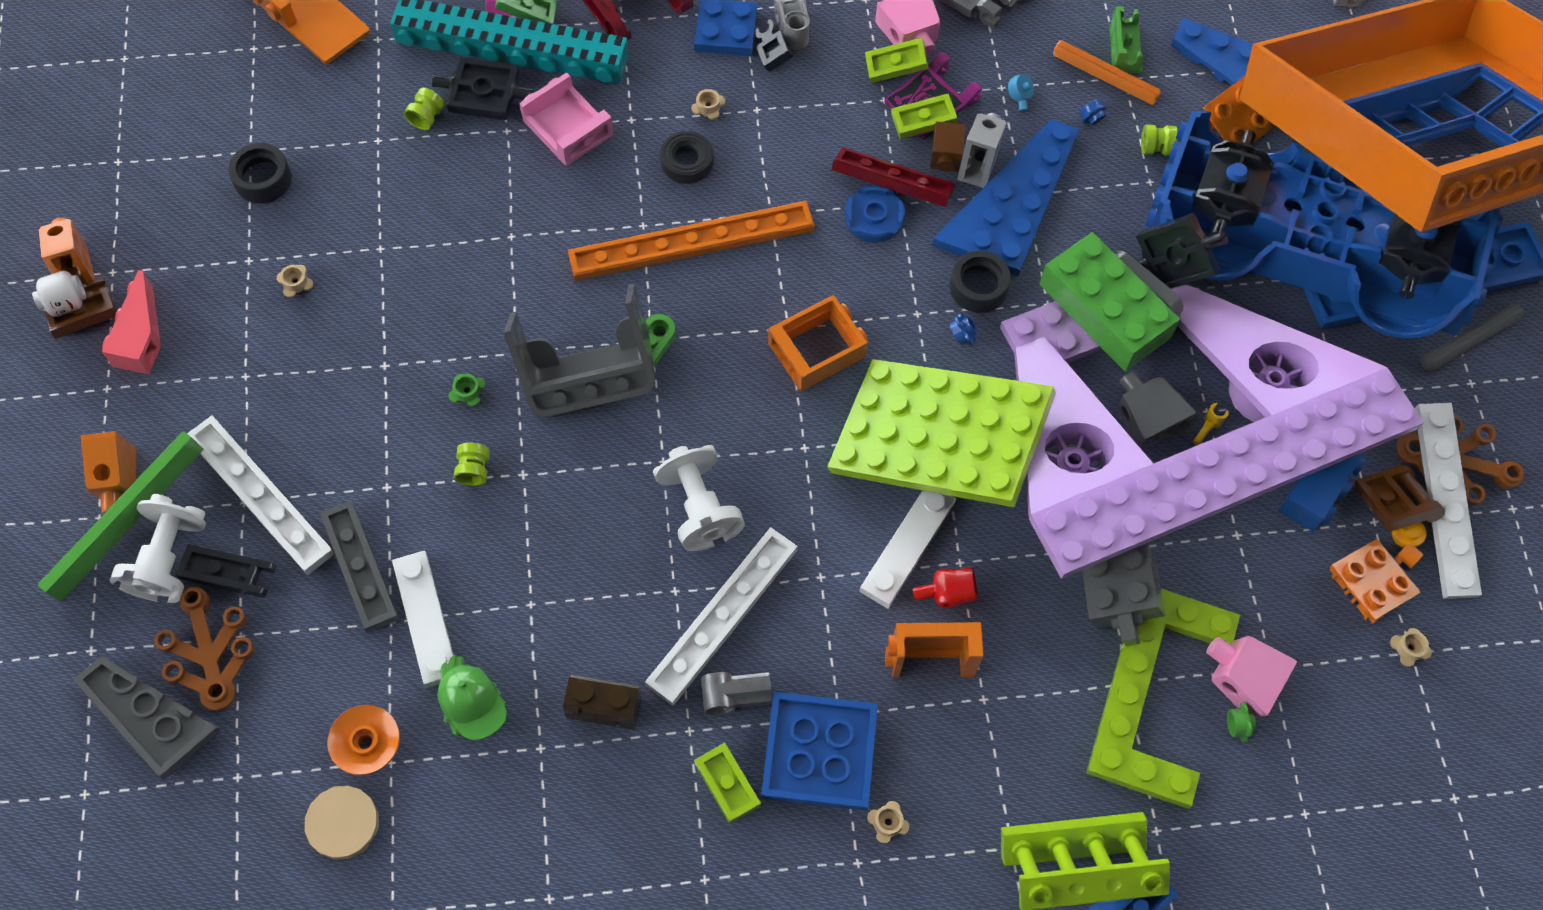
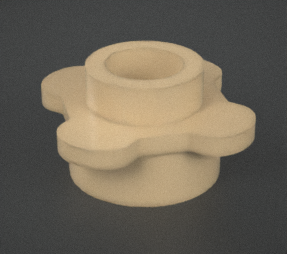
[691,89,725,120]
[277,265,314,298]
[1390,628,1432,667]
[867,801,909,843]

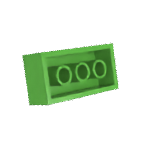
[1039,232,1180,372]

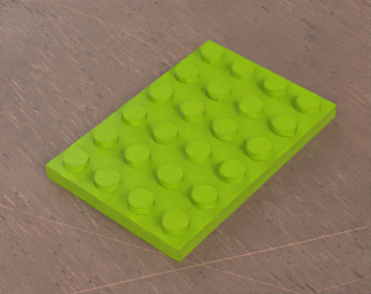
[827,359,1056,507]

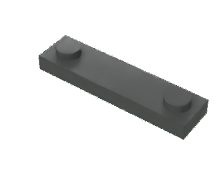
[320,500,399,633]

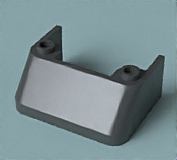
[503,284,655,417]

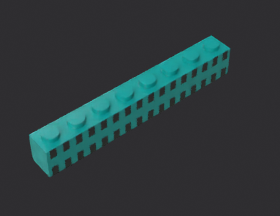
[390,0,629,84]

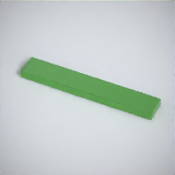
[38,431,204,601]

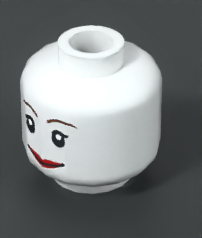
[32,270,86,317]

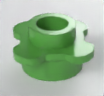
[449,374,485,407]
[1227,702,1256,742]

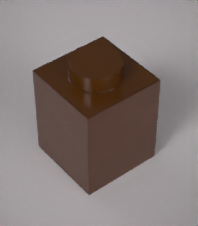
[930,121,966,172]

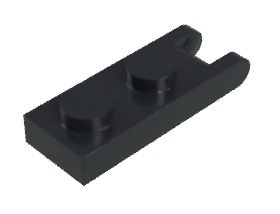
[176,544,277,598]

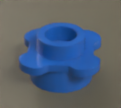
[950,313,978,345]

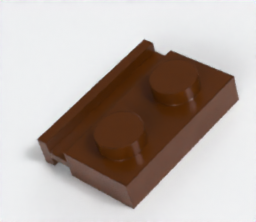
[44,277,117,339]

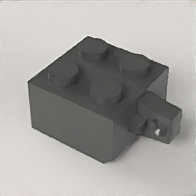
[1082,543,1165,647]

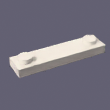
[859,491,956,609]
[392,550,454,688]

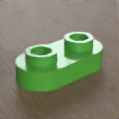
[646,314,675,367]

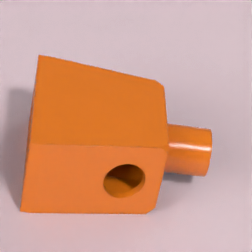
[39,218,95,285]
[81,431,136,515]

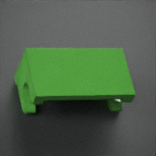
[1109,6,1143,74]

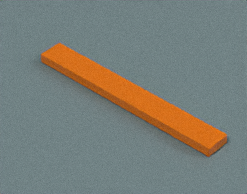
[568,201,815,281]

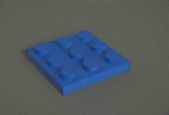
[761,691,878,811]

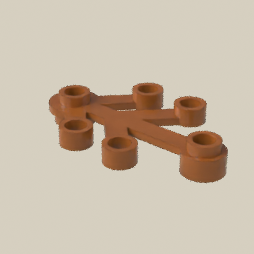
[1395,415,1525,506]
[154,587,255,711]

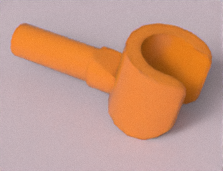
[1393,545,1423,569]

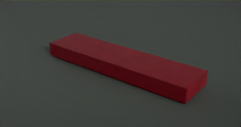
[831,147,955,207]

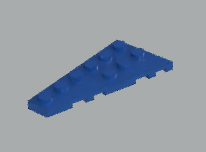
[1171,18,1253,85]
[932,119,1079,276]

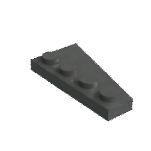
[73,656,220,781]

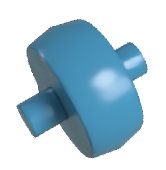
[1008,74,1034,112]

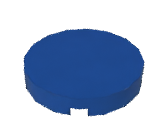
[844,185,906,243]

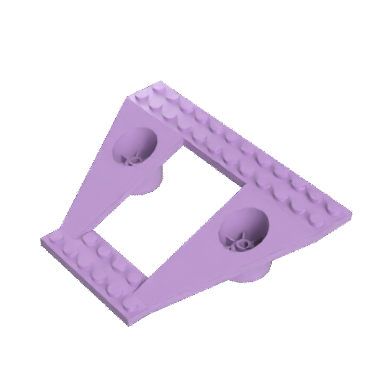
[1000,270,1424,579]

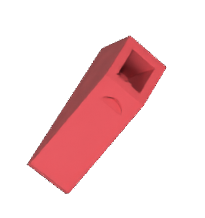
[102,270,161,375]

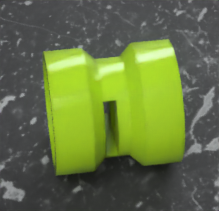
[404,88,445,130]
[1141,124,1178,156]
[453,442,490,486]

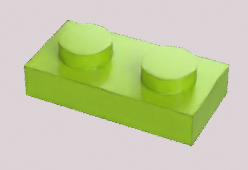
[865,38,929,83]
[891,93,958,140]
[694,743,761,824]

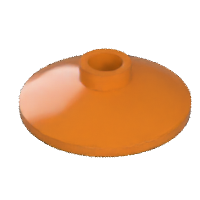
[327,705,400,776]

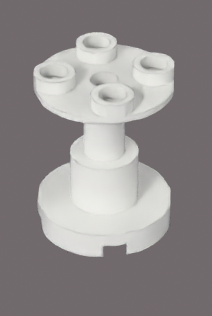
[653,445,745,551]
[110,494,206,603]

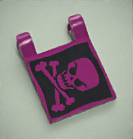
[884,52,982,140]

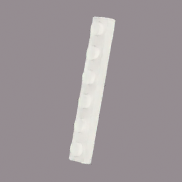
[1415,403,1482,599]
[187,415,334,576]
[645,527,798,706]

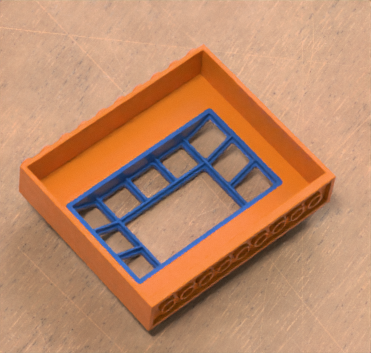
[1239,0,1543,233]

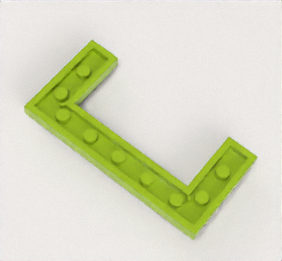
[1086,589,1240,809]

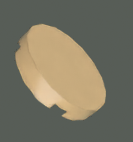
[305,786,379,860]

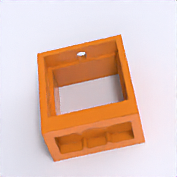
[768,295,869,392]

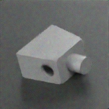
[957,113,1007,188]

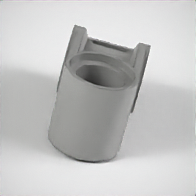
[774,0,810,50]

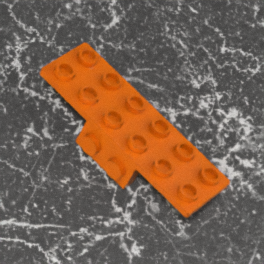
[252,0,371,65]

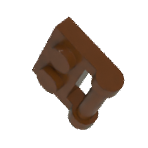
[1355,464,1445,532]

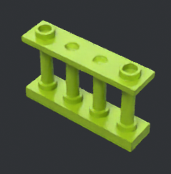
[1001,812,1170,910]

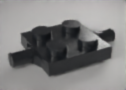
[432,57,534,120]
[1136,213,1228,289]

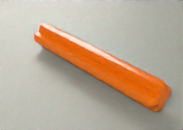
[1053,40,1161,105]

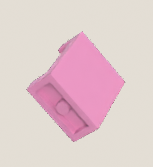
[520,73,613,166]

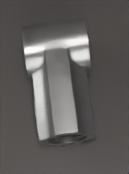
[701,672,772,715]

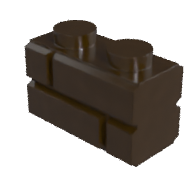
[563,674,642,730]

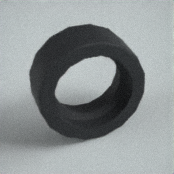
[228,143,292,203]
[949,251,1011,313]

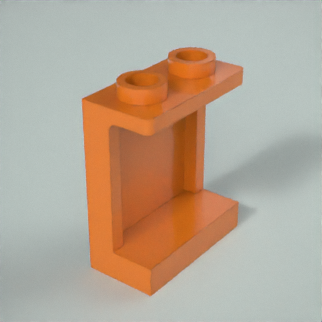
[885,622,983,678]

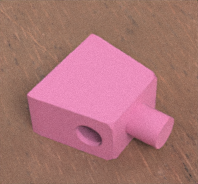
[875,0,940,57]
[1206,636,1297,718]

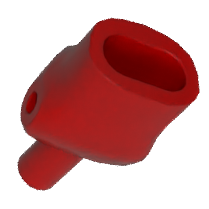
[913,567,979,608]

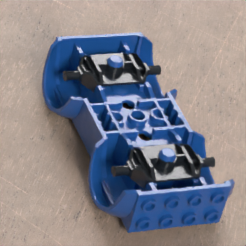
[1145,110,1503,339]

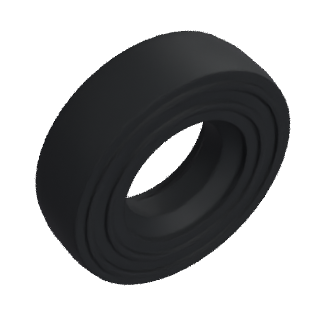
[660,131,714,183]

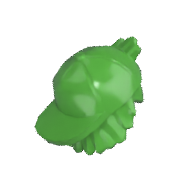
[437,655,507,741]

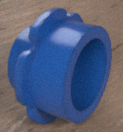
[1079,98,1108,125]

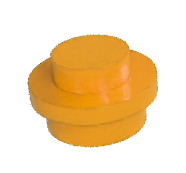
[1391,522,1426,548]

